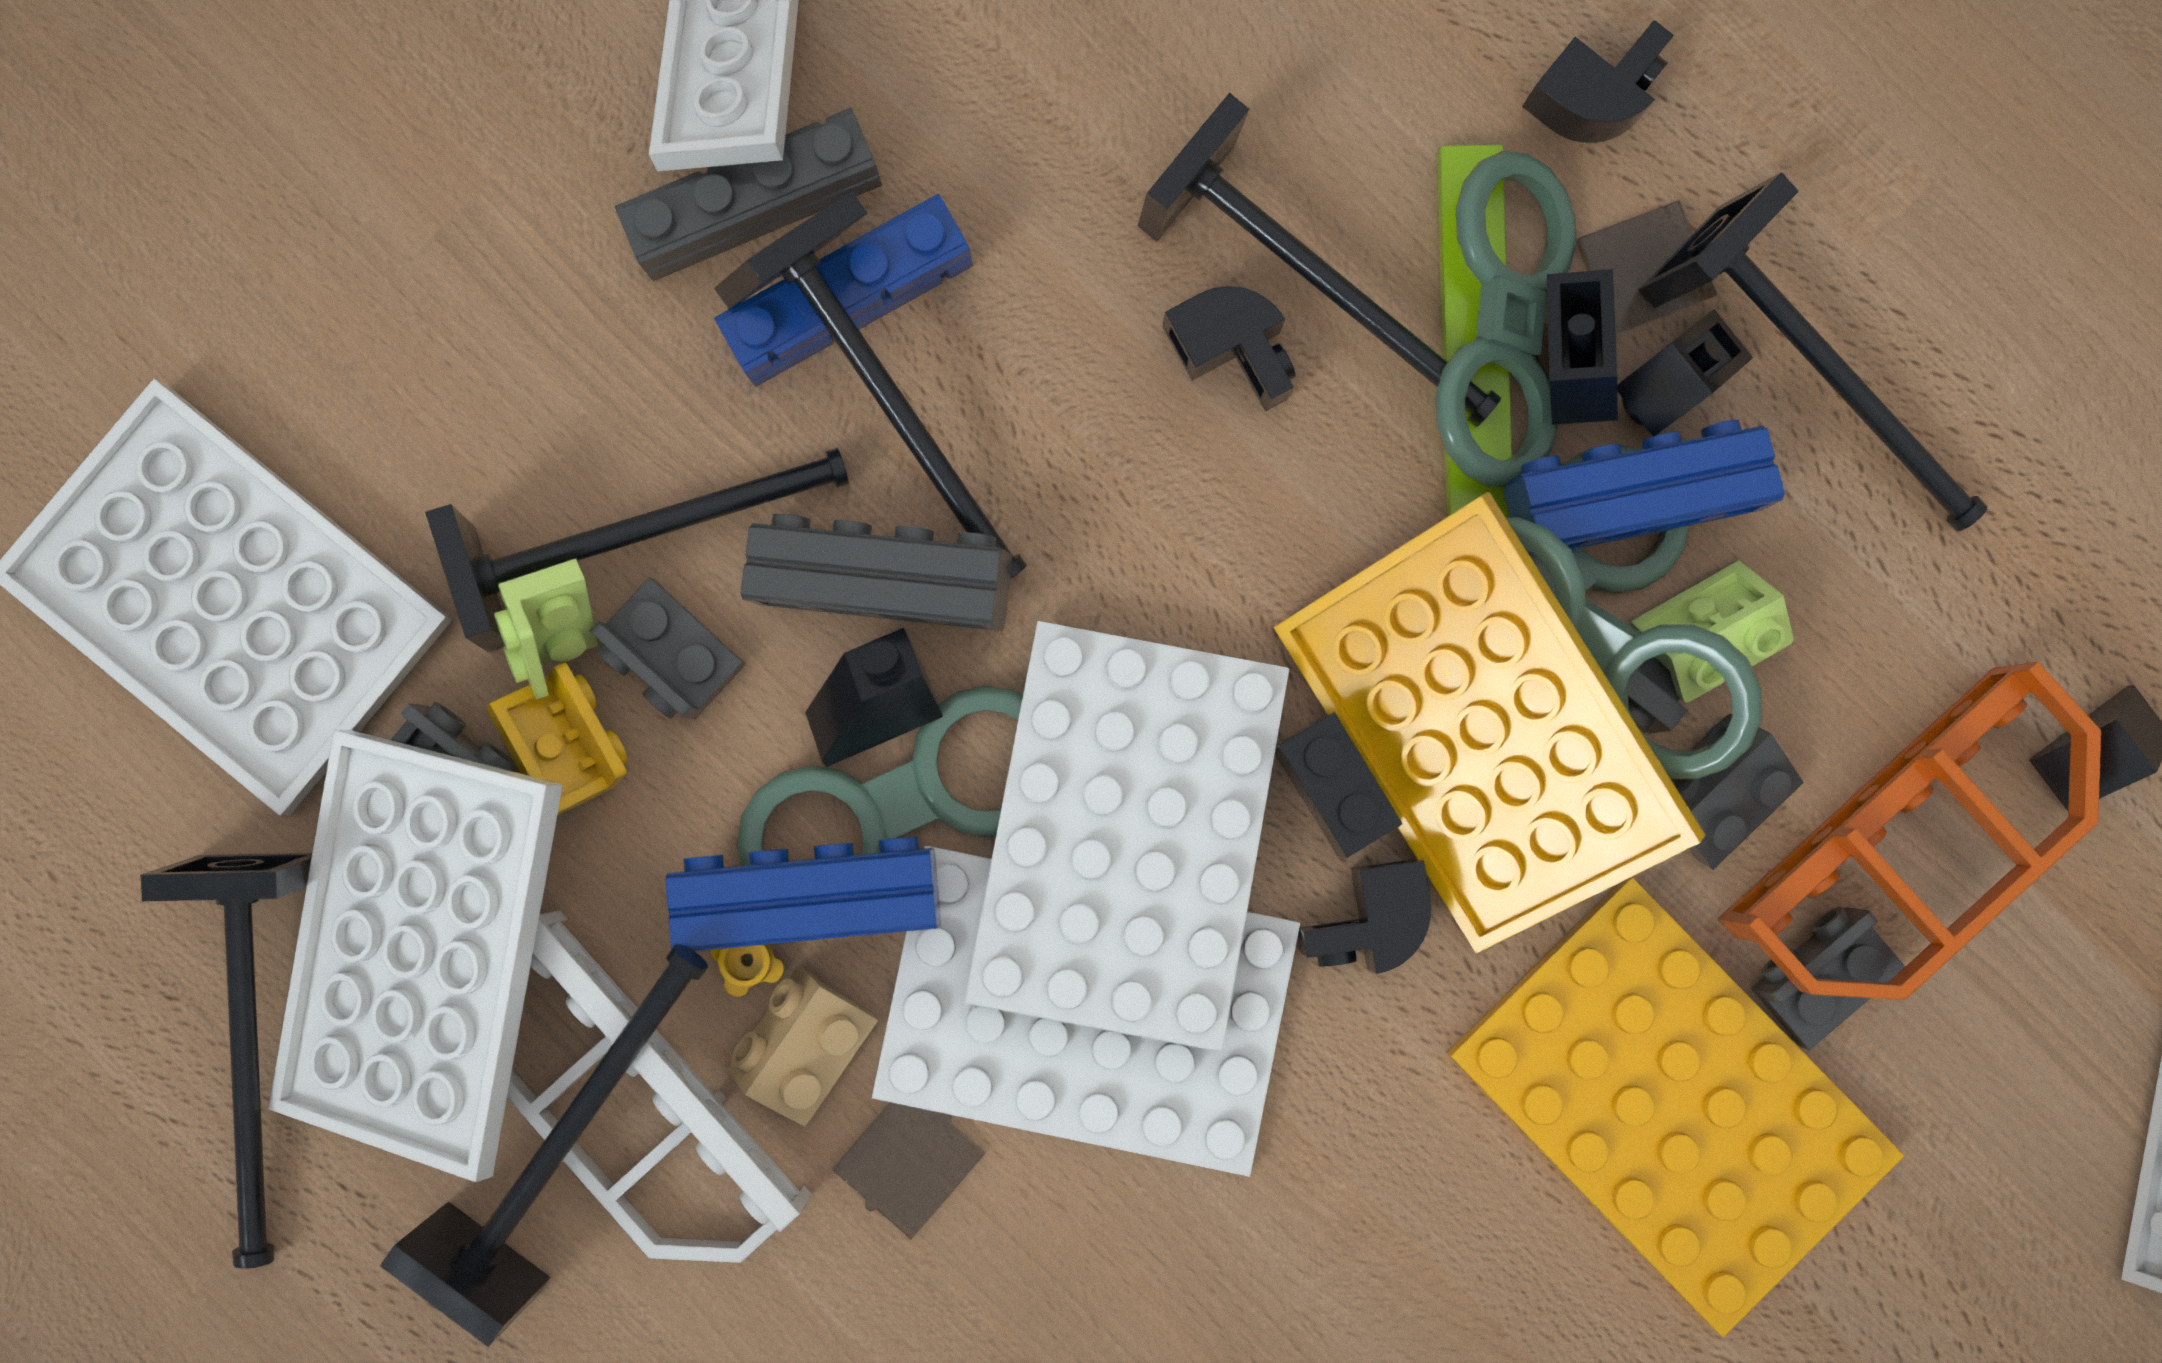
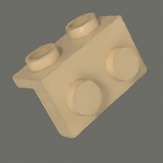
[728,965,878,1127]

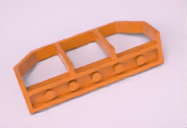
[1718,662,2101,1000]

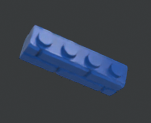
[714,193,973,387]
[1504,420,1785,558]
[665,836,941,951]

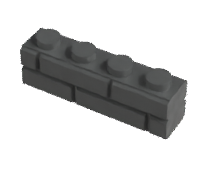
[615,108,883,281]
[740,514,1013,631]

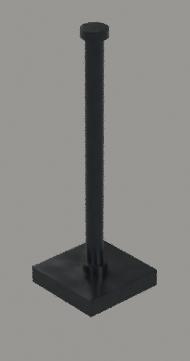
[1137,92,1501,427]
[1638,172,1988,531]
[714,191,1027,579]
[425,448,849,653]
[141,853,312,1269]
[380,944,708,1347]

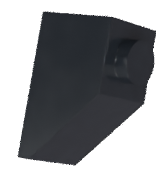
[1618,309,1753,436]
[805,627,943,767]

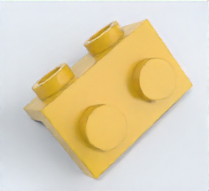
[486,662,627,816]

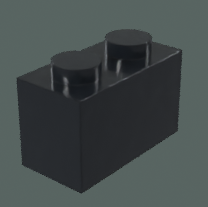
[1547,269,1618,425]
[1275,712,1403,858]

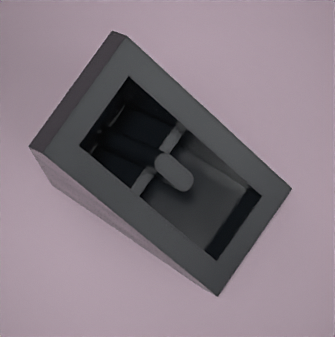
[2029,685,2162,811]

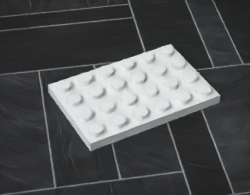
[0,379,453,816]
[964,621,1289,1052]
[268,730,563,1182]
[872,845,1300,1177]

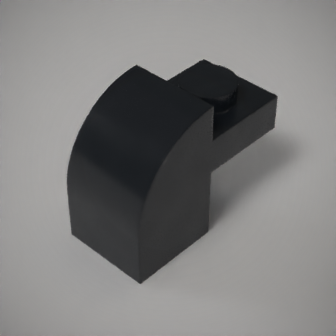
[1522,20,1674,143]
[1162,286,1296,412]
[1298,859,1431,974]

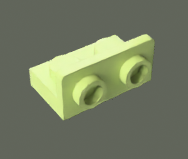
[494,559,598,700]
[1630,560,1794,703]

